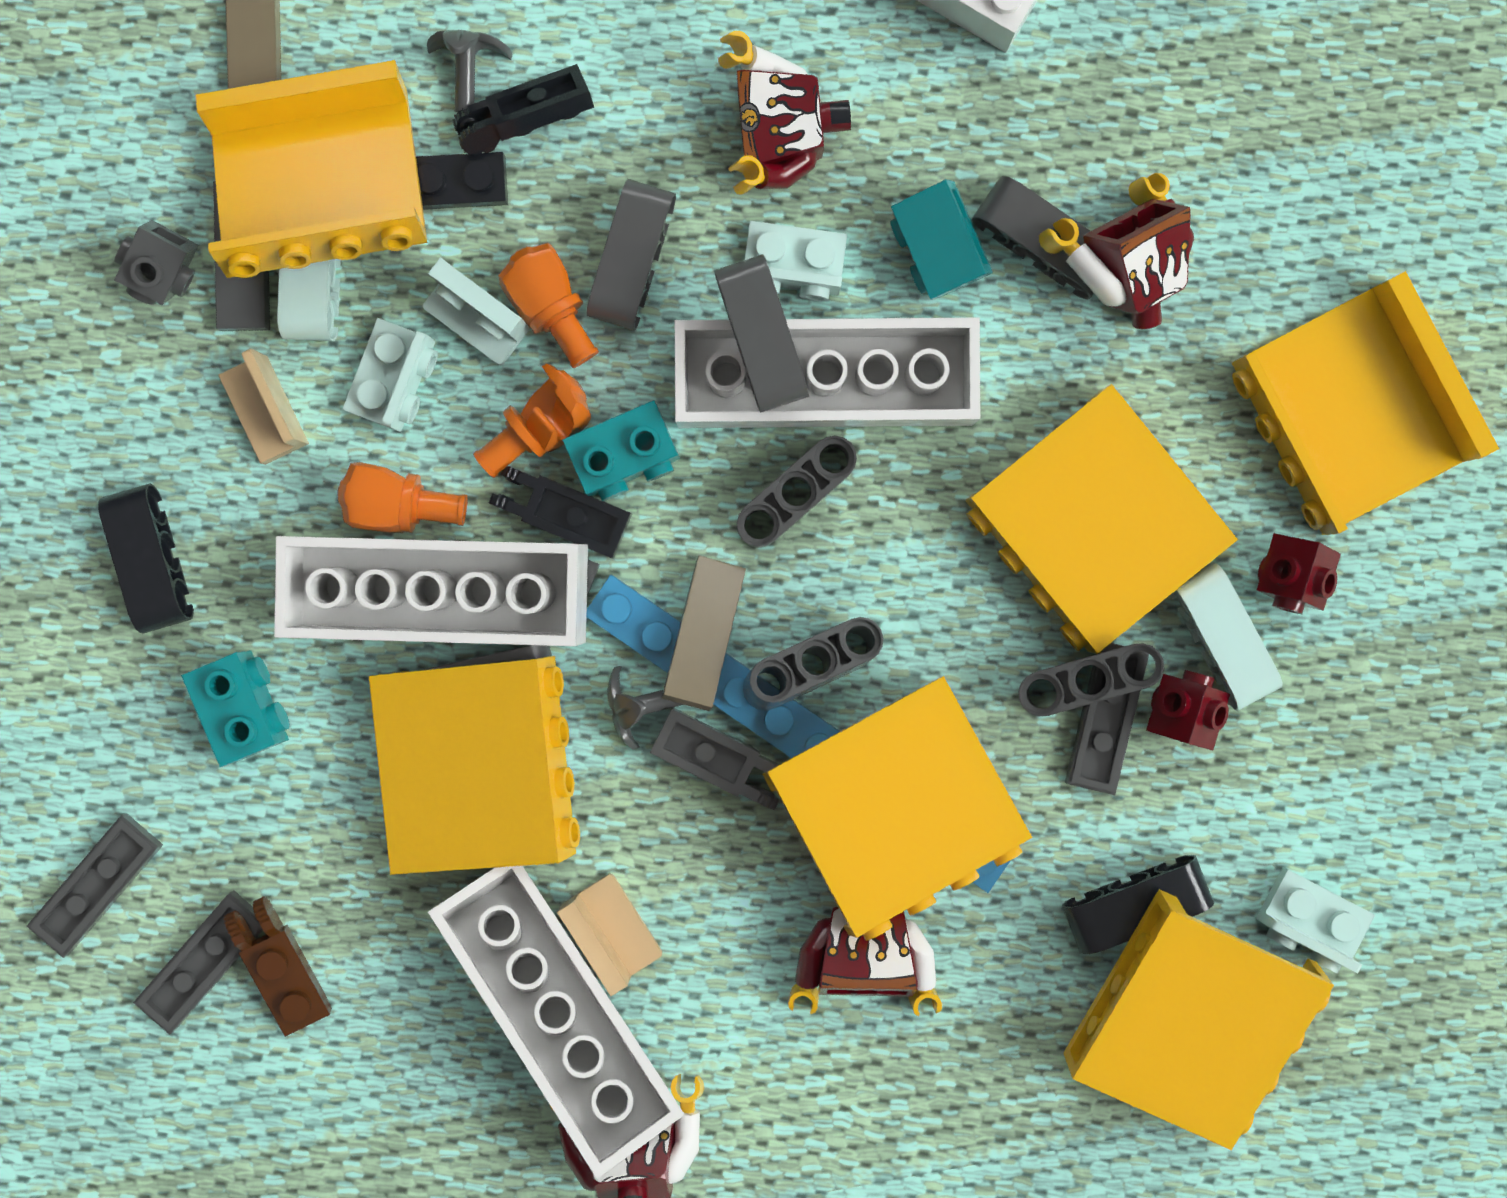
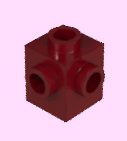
[1256,533,1341,614]
[1146,670,1230,751]

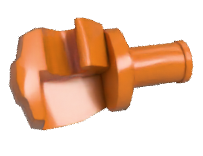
[498,242,599,368]
[473,363,591,478]
[337,462,468,533]

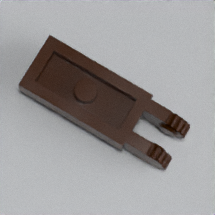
[223,896,332,1037]

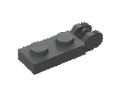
[650,707,780,810]

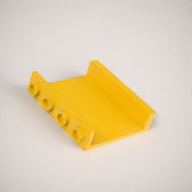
[196,60,427,278]
[1232,271,1499,535]
[965,384,1238,654]
[369,656,580,875]
[762,676,1033,941]
[1063,889,1334,1150]

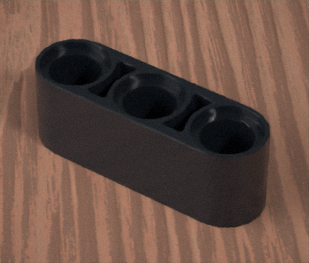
[98,483,194,634]
[1062,855,1214,954]

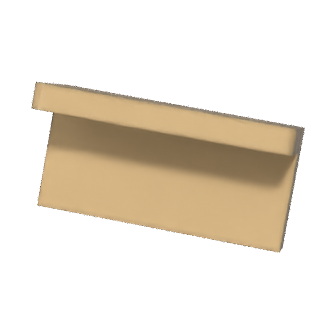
[218,348,309,465]
[557,874,662,996]

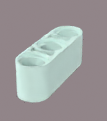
[277,259,341,341]
[1170,562,1283,711]

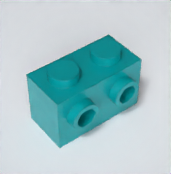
[890,179,993,300]
[562,400,680,501]
[181,650,290,767]

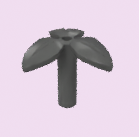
[427,30,512,112]
[607,666,684,750]

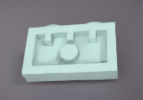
[745,221,847,301]
[423,257,530,365]
[342,318,438,432]
[1256,867,1375,974]

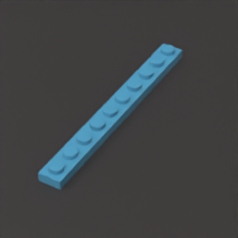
[586,575,1011,893]

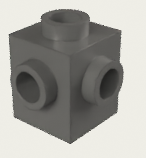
[114,220,199,305]

